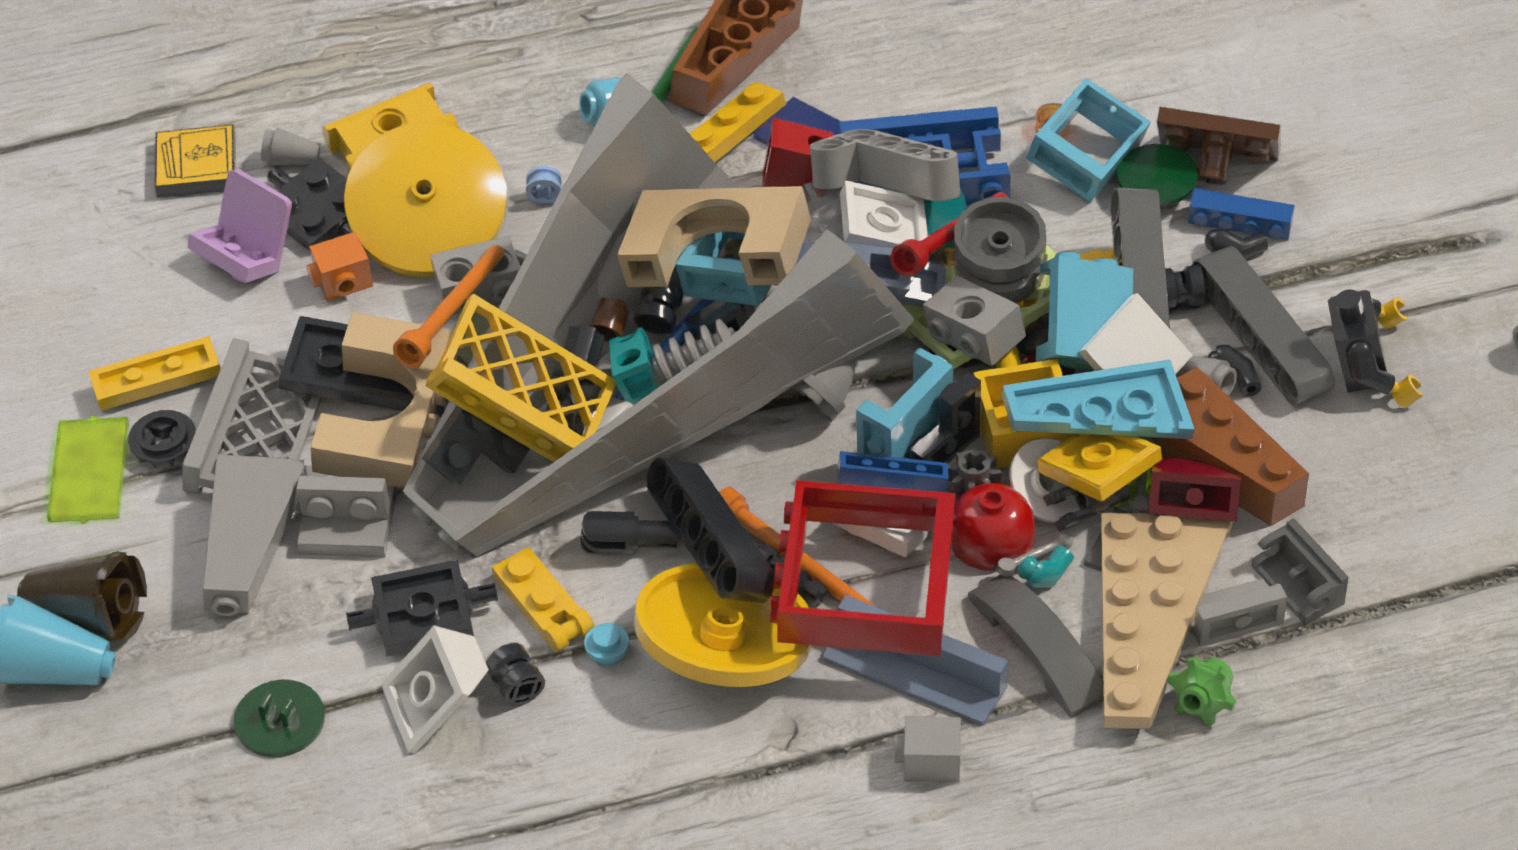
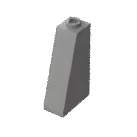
[203,454,304,616]

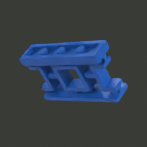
[839,106,1011,206]

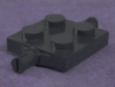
[267,158,352,251]
[346,560,498,657]

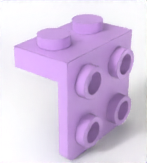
[187,169,292,283]

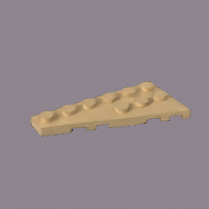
[1101,513,1233,729]

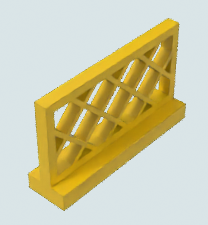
[425,294,616,462]

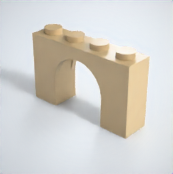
[617,186,811,287]
[310,312,458,488]

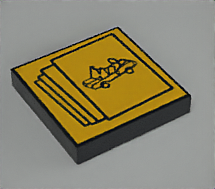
[155,124,236,197]

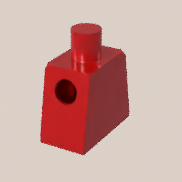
[762,118,835,200]

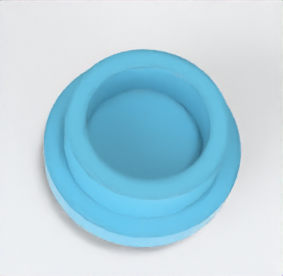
[584,623,629,666]

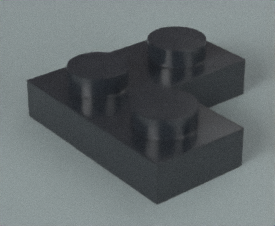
[909,372,981,464]
[421,405,530,485]

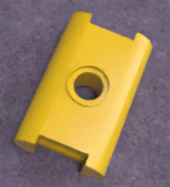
[322,82,459,174]

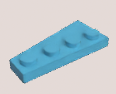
[1001,359,1195,439]

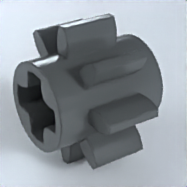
[948,448,1001,496]

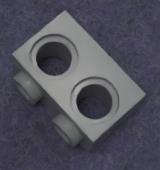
[430,236,520,315]

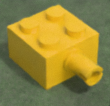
[974,346,1074,469]

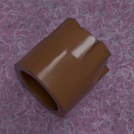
[590,297,631,343]

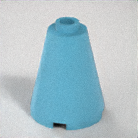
[0,594,116,685]

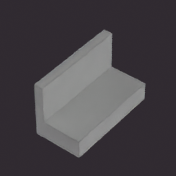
[1191,578,1287,647]

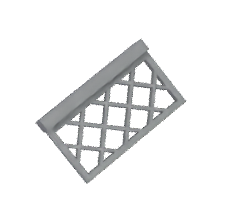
[183,338,322,494]

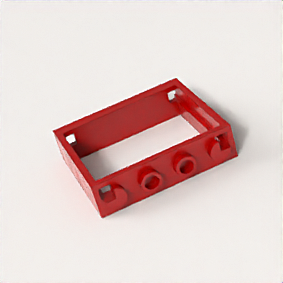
[769,480,955,656]

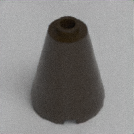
[17,551,147,640]

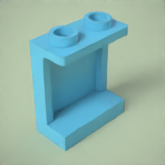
[1036,252,1133,372]
[856,348,953,459]

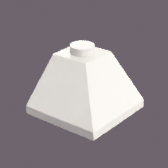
[381,626,489,754]

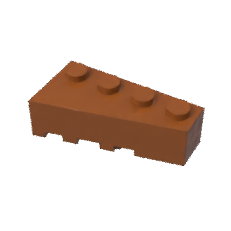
[670,0,803,115]
[1139,367,1309,526]

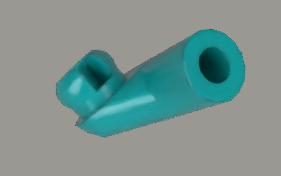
[1017,546,1074,589]

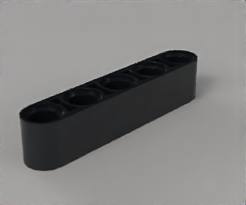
[647,458,775,603]

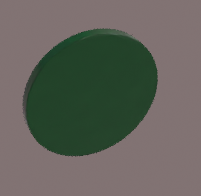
[1117,144,1198,206]
[234,679,325,757]

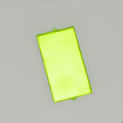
[47,415,129,524]

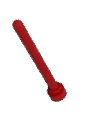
[890,192,1007,277]

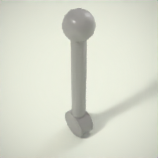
[1130,437,1154,513]
[997,532,1073,576]

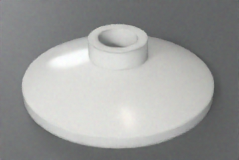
[1009,438,1081,523]

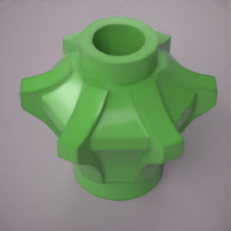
[1166,657,1236,726]

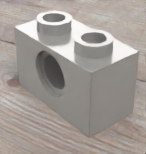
[923,275,1026,366]

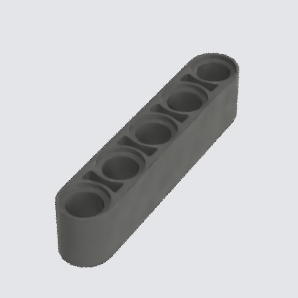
[1110,187,1170,329]
[1192,246,1335,406]

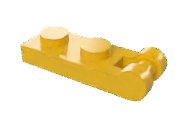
[492,547,595,653]

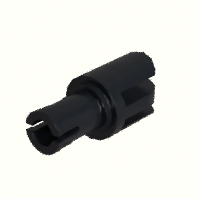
[580,511,678,555]

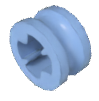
[526,166,562,205]

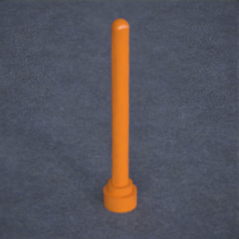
[393,245,504,368]
[719,486,876,607]

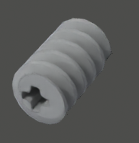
[652,319,735,387]

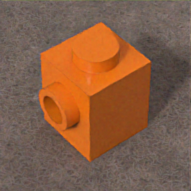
[306,232,373,301]

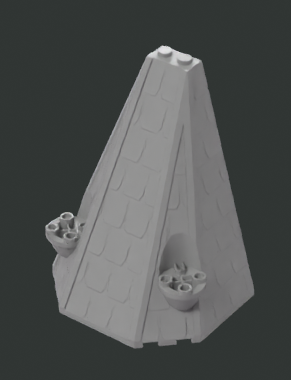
[402,73,914,556]

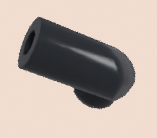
[1207,344,1262,396]

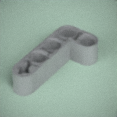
[810,129,960,201]

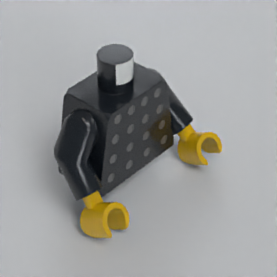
[1328,289,1423,407]

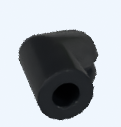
[1204,229,1268,259]

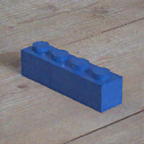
[1188,188,1295,240]
[836,451,948,492]

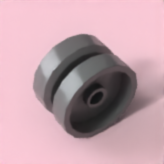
[954,197,1047,303]

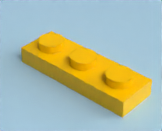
[690,81,786,162]
[88,336,221,411]

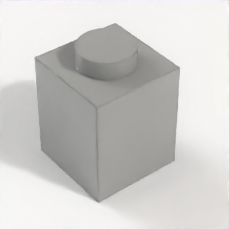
[895,716,961,782]

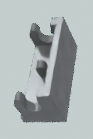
[1251,518,1349,625]

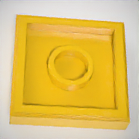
[1037,434,1162,502]

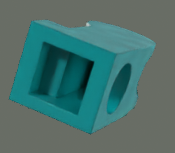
[609,327,659,405]

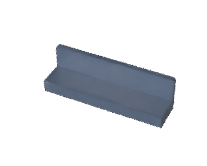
[823,595,1008,726]

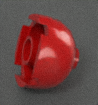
[952,483,1035,571]

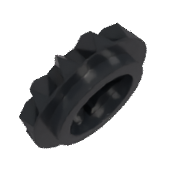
[128,410,196,468]

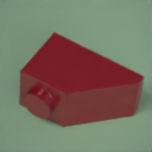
[1149,457,1241,522]

